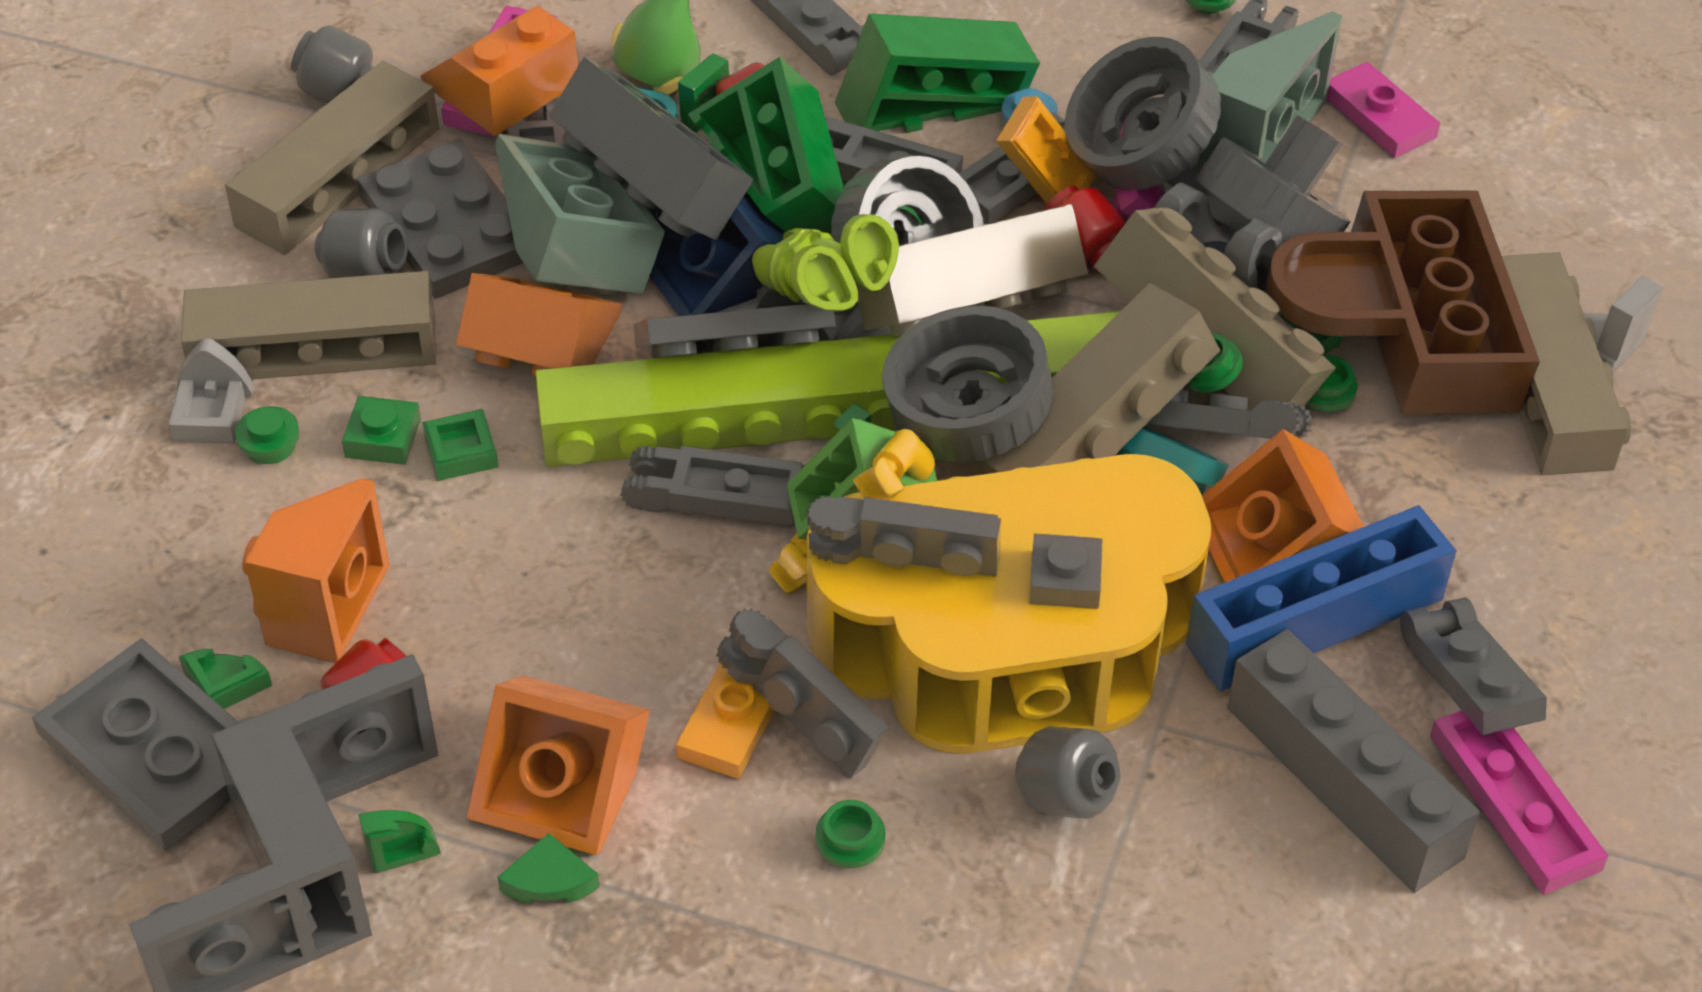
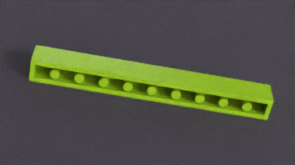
[535,311,1120,467]

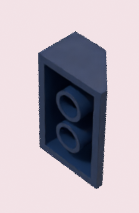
[646,192,785,316]

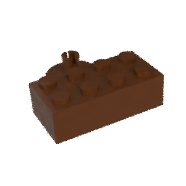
[1266,190,1540,414]

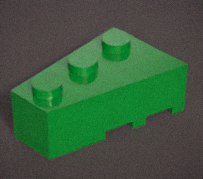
[835,13,1040,133]
[688,56,844,233]

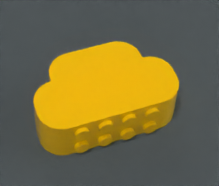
[807,454,1211,754]

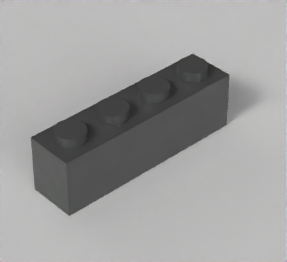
[548,57,754,240]
[1227,628,1480,893]

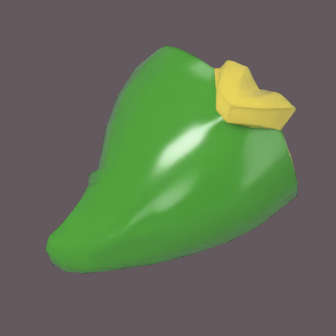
[610,0,701,96]

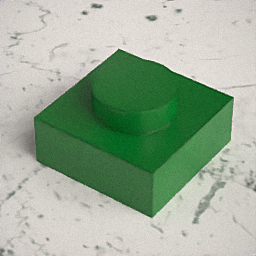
[342,396,421,465]

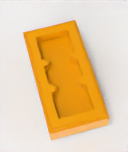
[996,96,1095,204]
[676,663,775,780]

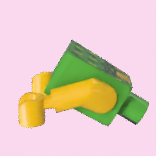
[768,418,941,594]

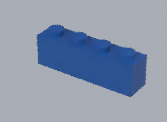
[1186,505,1457,692]

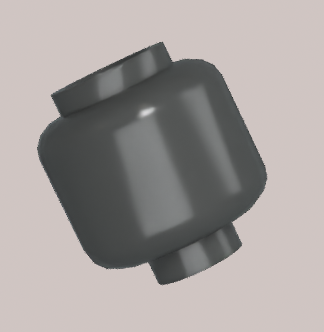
[291,25,374,103]
[315,208,408,278]
[1015,726,1120,819]

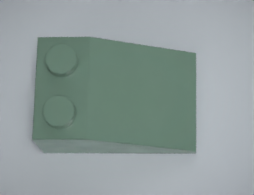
[1192,12,1342,174]
[495,134,665,295]

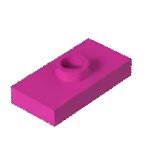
[1327,61,1440,158]

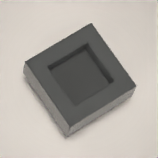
[1029,533,1102,609]

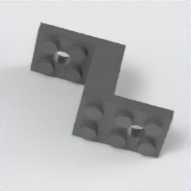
[129,654,439,992]

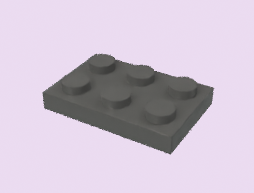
[356,138,523,299]
[633,304,836,358]
[32,638,238,851]

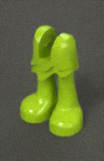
[752,214,900,311]

